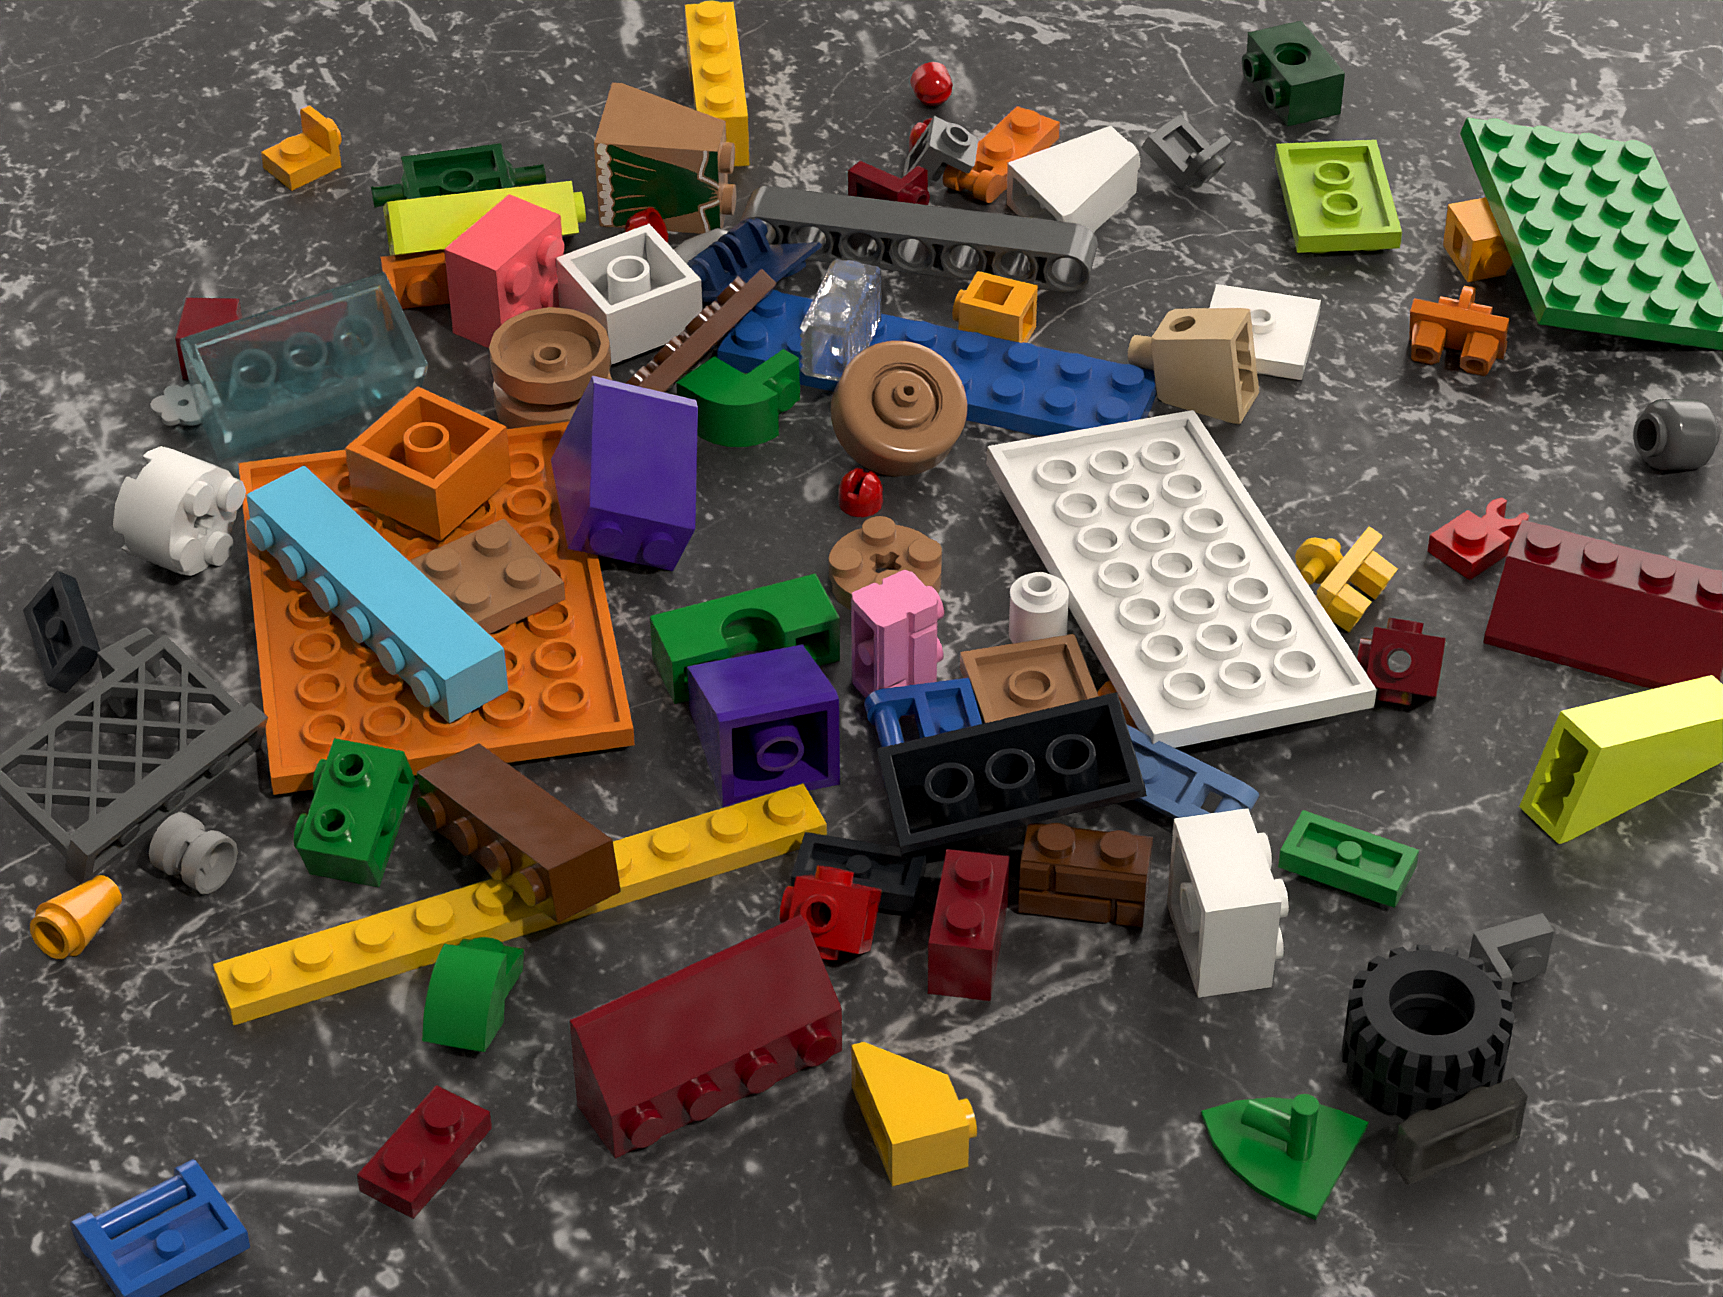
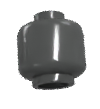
[1633,399,1720,471]

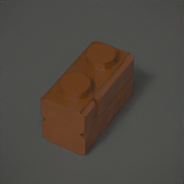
[1018,823,1153,927]

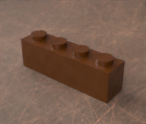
[417,743,621,923]

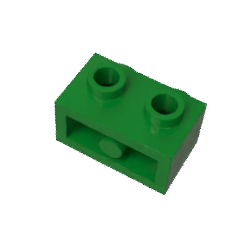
[294,738,416,888]

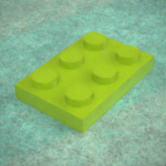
[1275,140,1402,254]

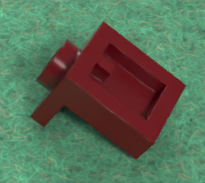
[848,161,930,205]

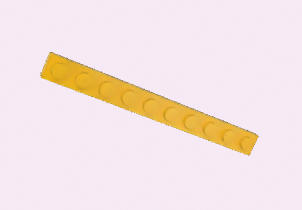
[213,783,827,1025]

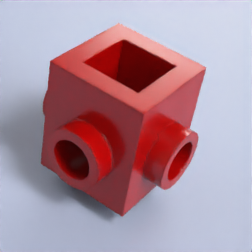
[779,865,882,960]

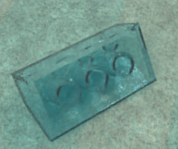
[180,272,428,461]

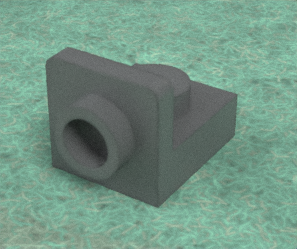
[903,116,978,182]
[1469,913,1554,994]

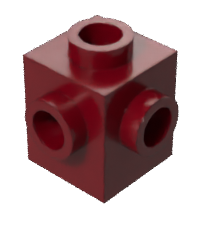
[1357,618,1446,705]

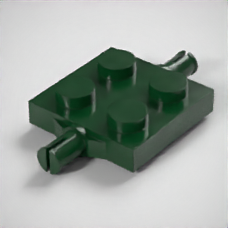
[371,143,546,208]

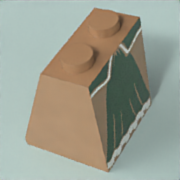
[594,82,736,234]

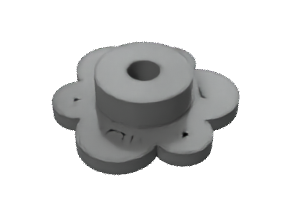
[150,383,215,426]

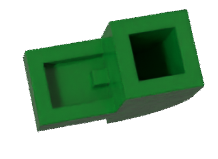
[676,349,800,447]

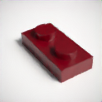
[357,1085,492,1219]

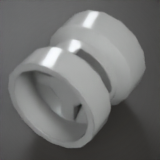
[149,812,238,894]

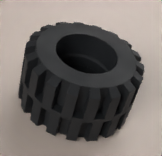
[1341,945,1514,1121]

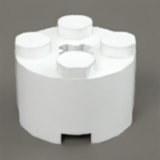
[113,446,246,576]

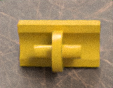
[1295,526,1398,633]

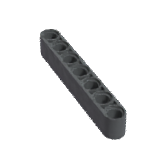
[740,186,1098,292]

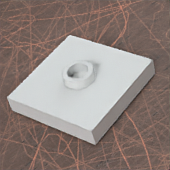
[1209,284,1321,380]

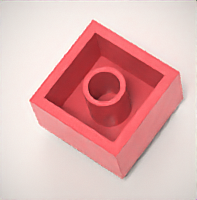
[444,194,564,348]

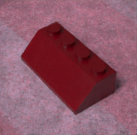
[1483,520,1723,689]
[569,915,842,1159]

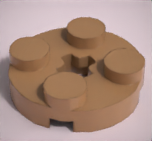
[829,516,942,610]

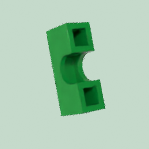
[650,573,840,704]

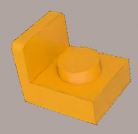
[261,105,342,191]

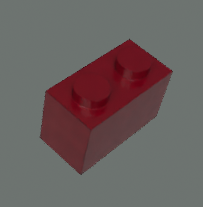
[928,849,1009,1001]

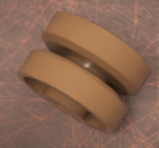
[489,307,612,429]

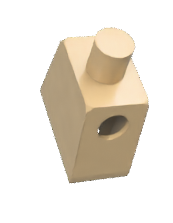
[1128,308,1259,424]

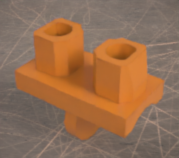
[1409,286,1509,376]

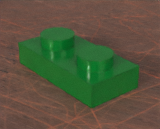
[1278,810,1419,908]

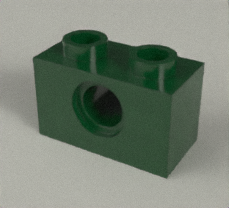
[1242,20,1345,127]

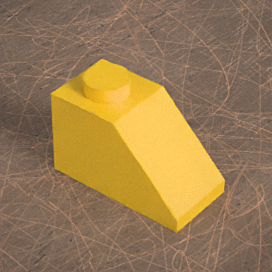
[851,1042,977,1186]

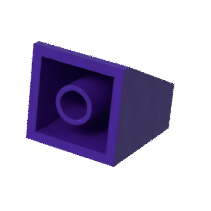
[551,376,698,571]
[687,644,840,808]

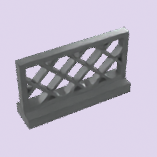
[0,634,268,885]

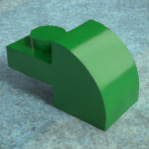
[422,937,524,1052]

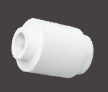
[1009,572,1069,643]

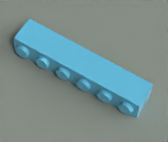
[246,465,508,723]

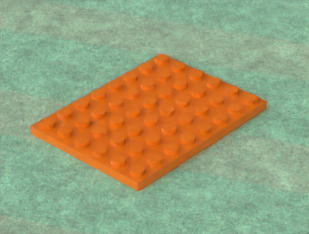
[238,421,635,795]

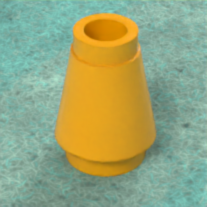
[30,875,122,959]

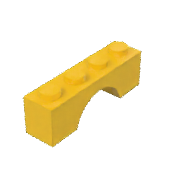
[685,0,750,166]

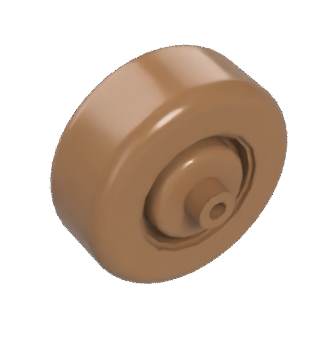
[831,341,967,477]

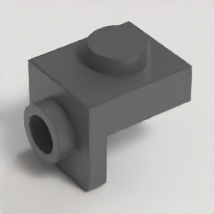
[1141,114,1232,190]
[97,628,164,722]

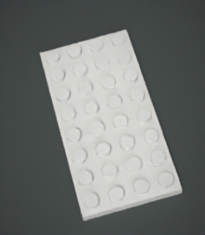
[986,410,1377,748]

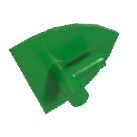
[1201,1094,1369,1220]

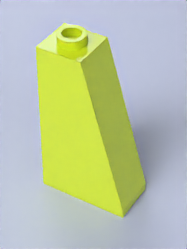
[383,181,586,256]
[1519,675,1723,844]

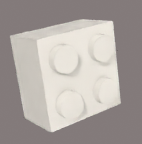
[556,224,702,365]
[1167,808,1289,998]

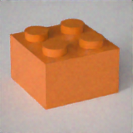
[345,386,511,541]

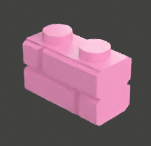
[851,570,944,698]

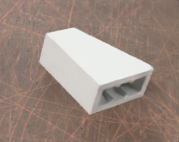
[1006,126,1140,233]

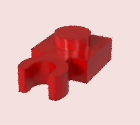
[1427,498,1529,580]

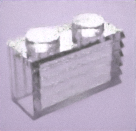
[799,259,881,381]

